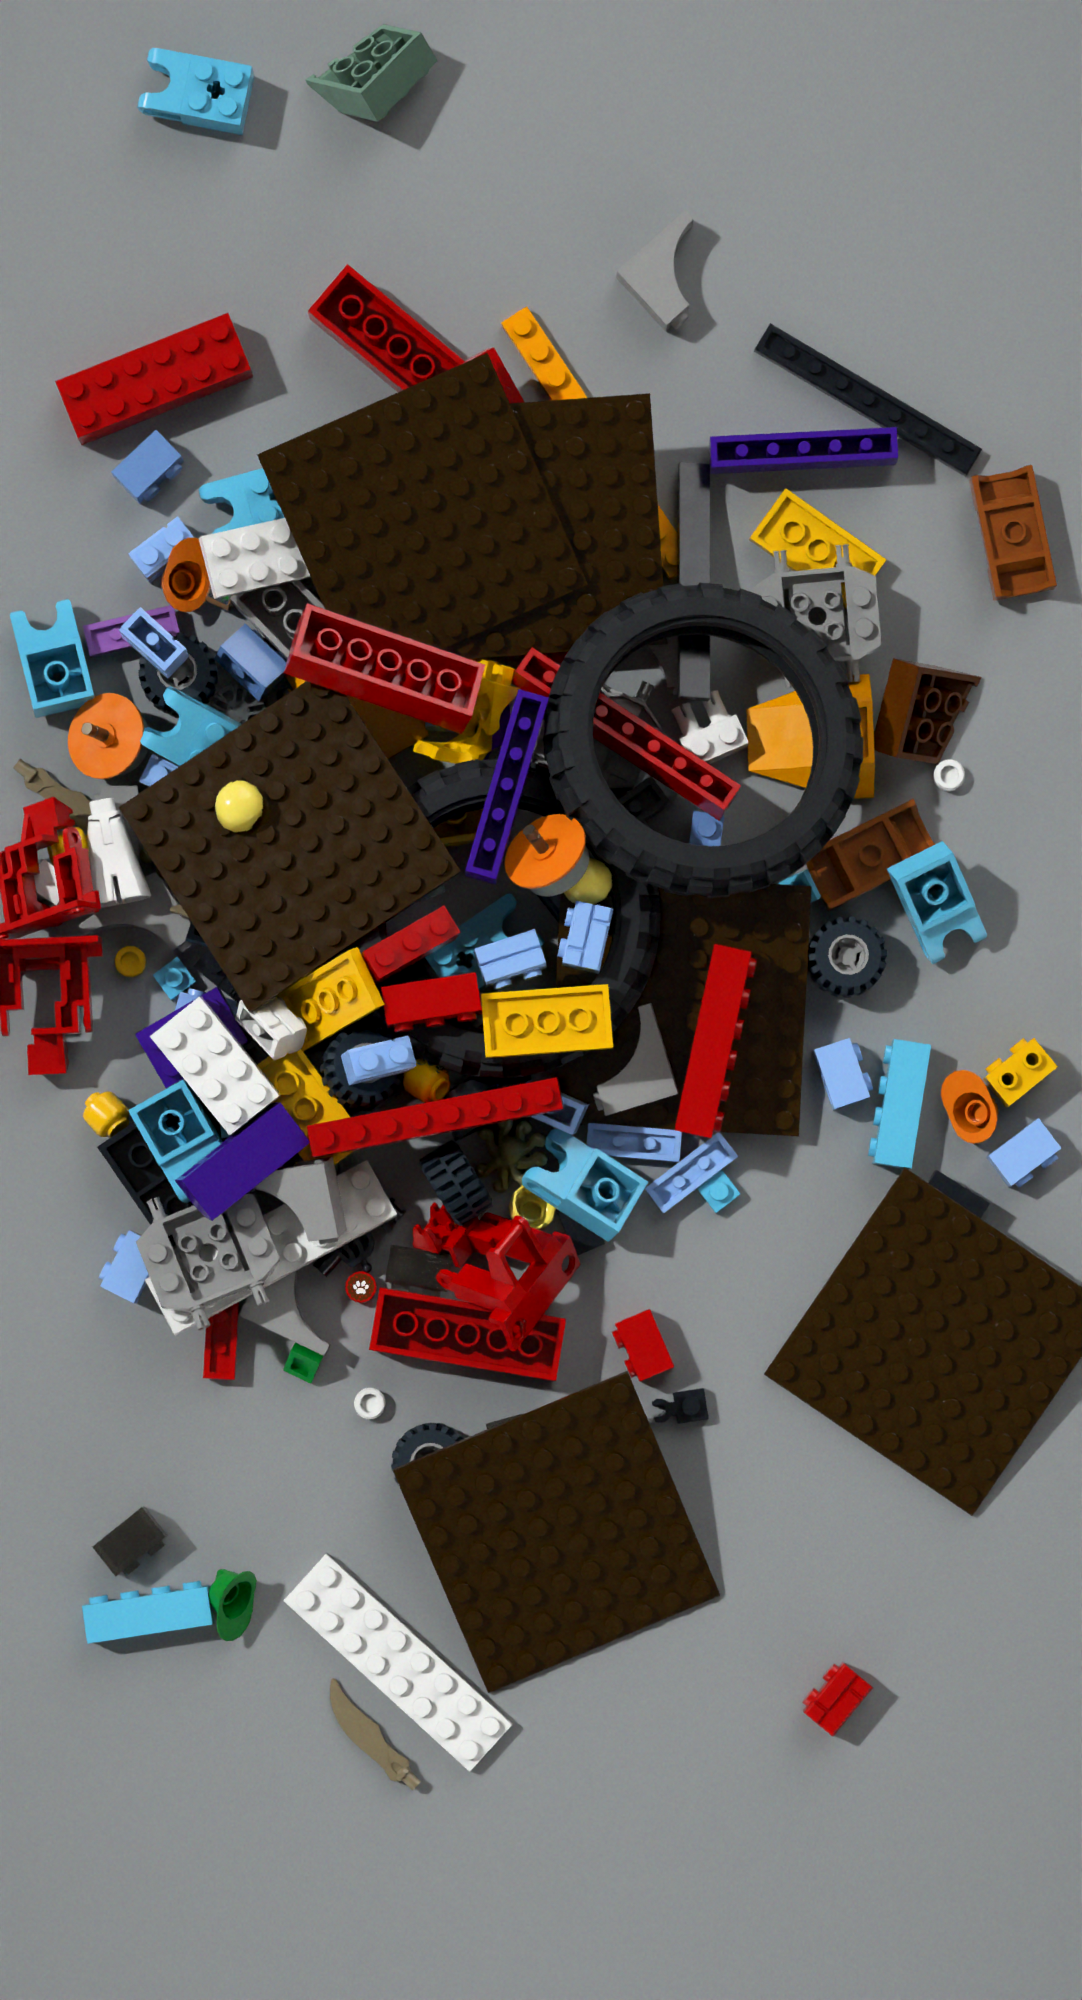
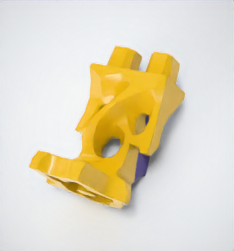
[413,658,520,764]

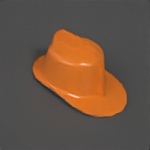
[161,538,210,612]
[941,1070,999,1144]

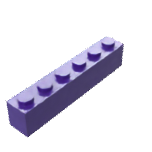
[709,427,898,474]
[465,689,549,885]

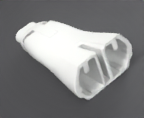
[87,798,151,908]

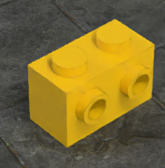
[983,1038,1058,1108]

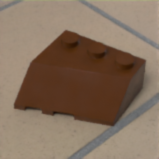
[874,658,982,764]

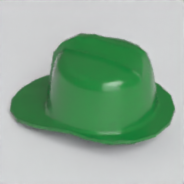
[208,1569,257,1641]

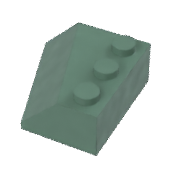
[305,24,437,122]

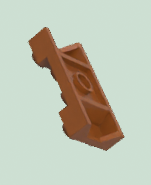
[969,465,1057,601]
[805,799,935,912]

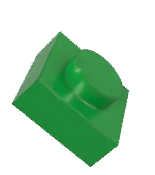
[283,1342,323,1384]

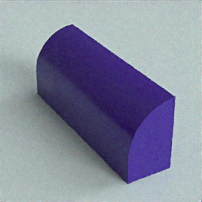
[175,1102,310,1221]

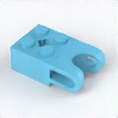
[137,48,255,135]
[199,468,285,534]
[10,599,95,718]
[140,686,242,766]
[887,841,987,964]
[425,894,545,991]
[128,1079,223,1203]
[522,1129,648,1242]

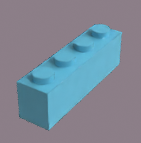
[868,1039,931,1170]
[82,1581,215,1644]

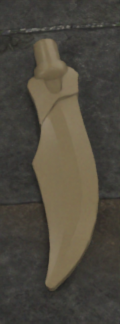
[13,759,91,830]
[330,1678,421,1791]

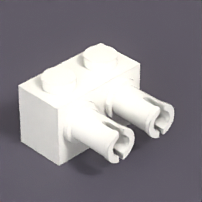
[671,690,749,764]

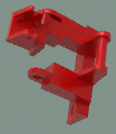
[0,797,101,940]
[0,935,103,1075]
[412,1202,581,1351]

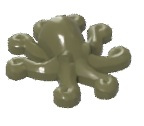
[475,1120,548,1193]

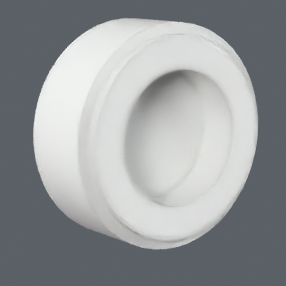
[933,760,965,792]
[354,1388,386,1419]

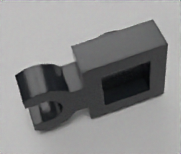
[652,1388,709,1424]

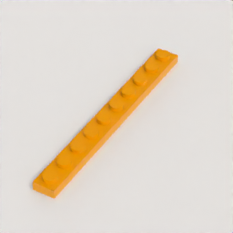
[501,306,678,580]

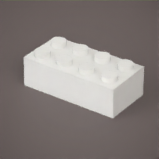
[150,996,281,1135]

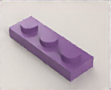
[83,605,180,658]

